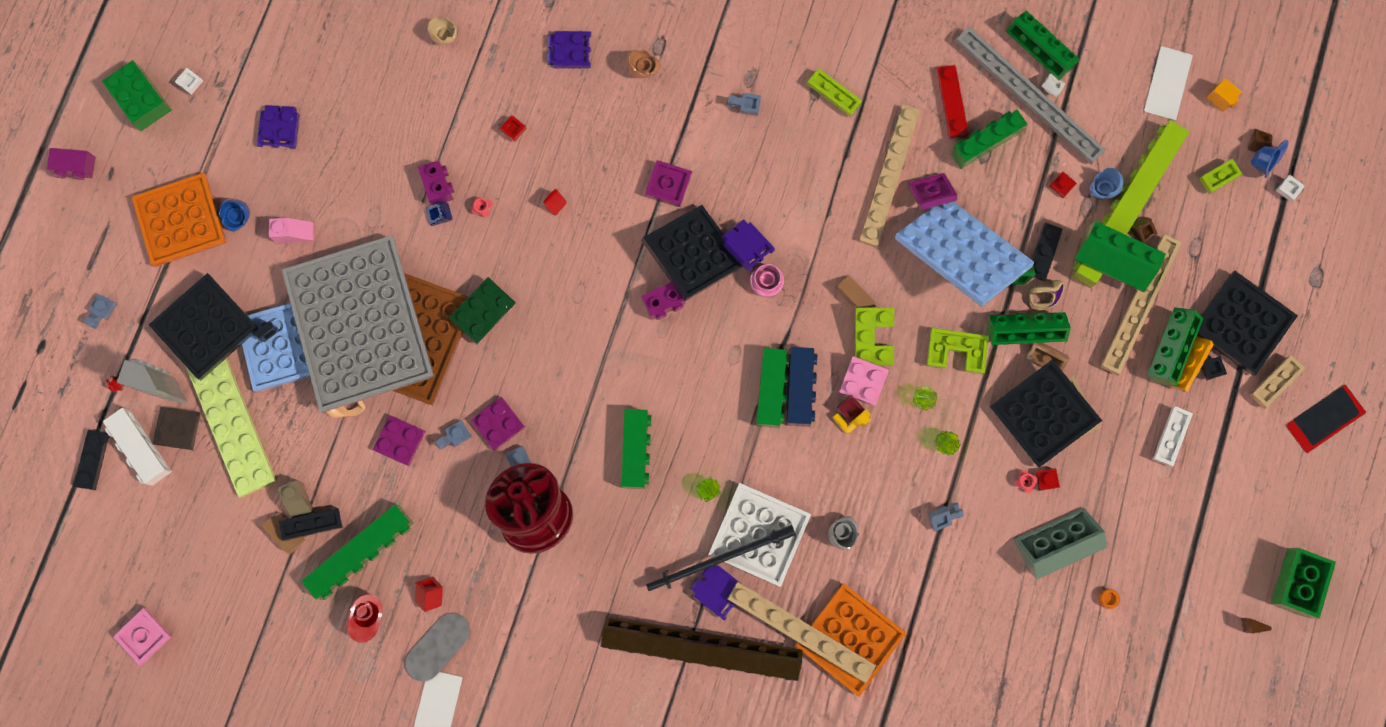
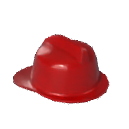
[347,594,383,643]

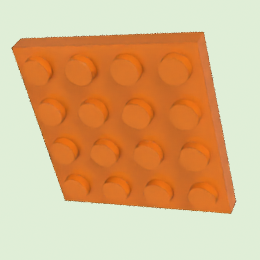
[131,173,227,267]
[795,583,907,697]

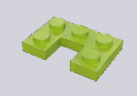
[855,307,894,365]
[926,328,989,374]

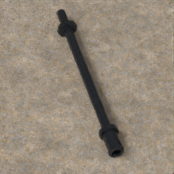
[646,524,796,591]

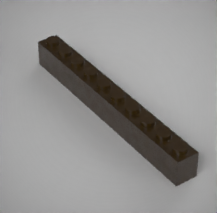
[601,616,803,681]

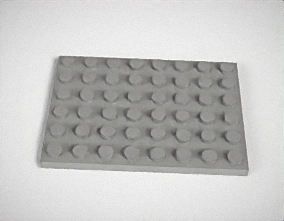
[282,235,435,413]

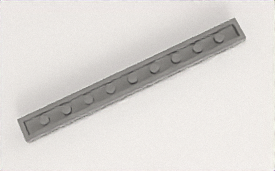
[955,27,1105,165]

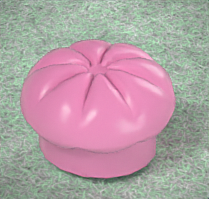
[750,264,784,297]

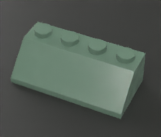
[1014,508,1107,580]

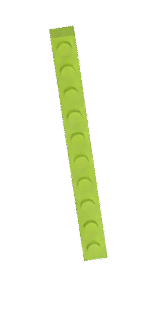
[1072,120,1190,288]

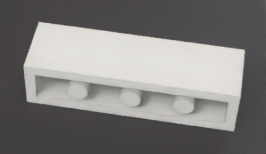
[103,407,172,486]

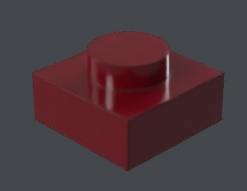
[837,394,865,422]

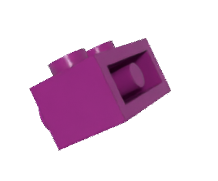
[46,148,96,180]
[418,160,455,207]
[641,282,686,320]

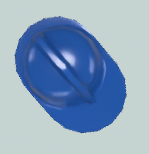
[1251,140,1288,178]

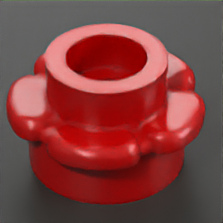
[105,375,124,392]

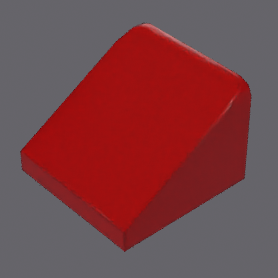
[543,189,567,215]

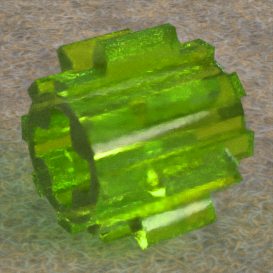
[913,386,937,411]
[934,430,961,456]
[696,477,721,502]

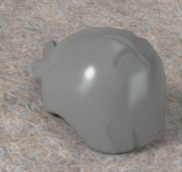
[828,516,859,550]

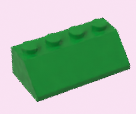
[1074,221,1166,293]

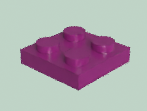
[645,160,692,207]
[909,173,957,210]
[471,396,525,451]
[373,415,426,466]

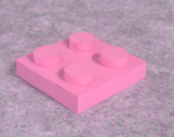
[839,356,889,406]
[113,608,172,666]

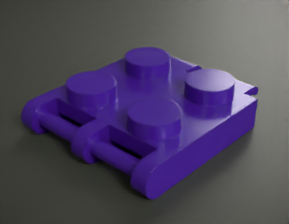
[548,31,591,69]
[257,105,300,149]
[722,220,775,271]
[690,565,743,621]

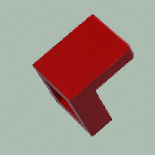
[415,577,443,612]

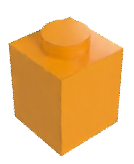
[1206,78,1242,112]

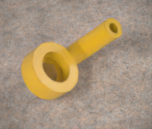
[832,409,872,434]

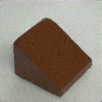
[1248,129,1272,152]
[1130,217,1158,243]
[1241,618,1272,634]

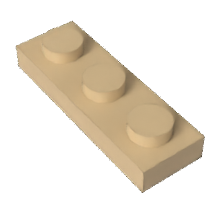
[1250,355,1306,409]

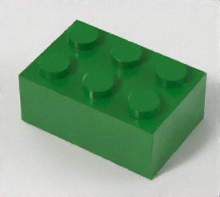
[102,60,172,131]
[1271,547,1336,619]

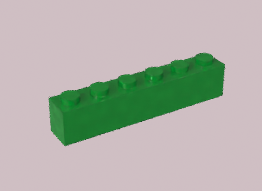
[301,504,414,600]

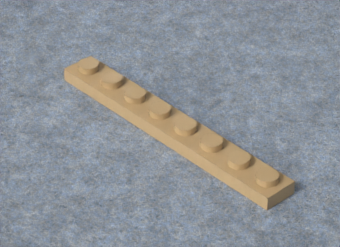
[859,105,920,248]
[1100,234,1182,375]
[728,582,876,683]

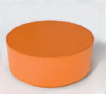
[1098,589,1120,609]

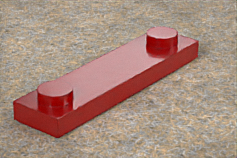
[937,65,969,139]

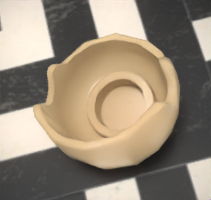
[427,17,458,45]

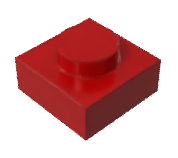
[500,115,527,142]
[1049,171,1077,198]
[1035,468,1060,491]

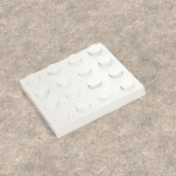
[708,483,811,587]

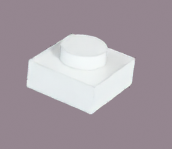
[175,68,203,95]
[1042,73,1065,97]
[1276,175,1304,202]

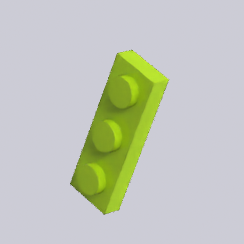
[807,68,862,117]

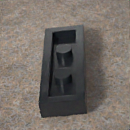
[1032,222,1063,282]
[73,430,109,490]
[278,508,343,541]

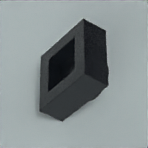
[254,321,280,342]
[1201,356,1227,381]

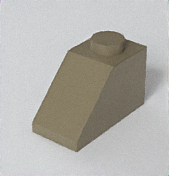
[278,481,314,518]

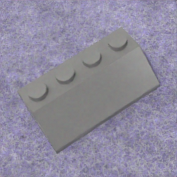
[117,358,187,405]

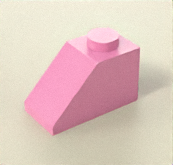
[269,218,314,243]

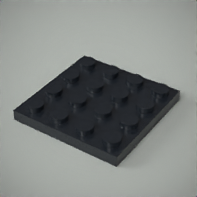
[641,205,743,301]
[1197,270,1298,376]
[148,273,258,381]
[990,359,1102,468]

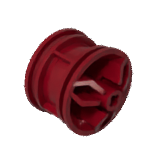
[485,463,573,554]

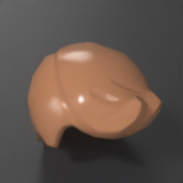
[628,50,661,78]

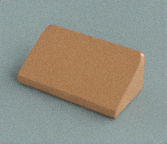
[835,276,876,308]
[1025,343,1069,371]
[261,512,305,554]

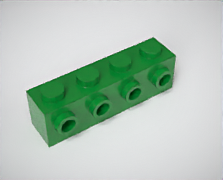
[1005,10,1080,81]
[951,109,1028,169]
[1148,307,1203,387]
[987,312,1071,345]

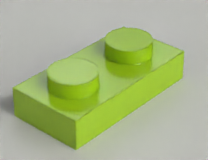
[1199,159,1242,194]

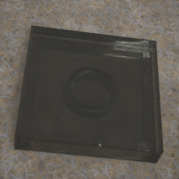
[152,406,201,451]

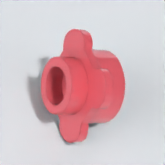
[471,197,492,217]
[1015,470,1038,493]

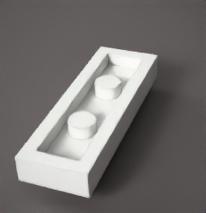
[1152,406,1193,467]

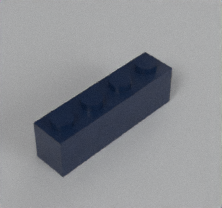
[786,347,818,427]

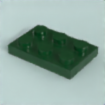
[448,277,516,345]

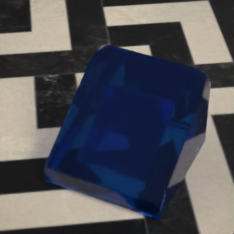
[426,201,453,226]

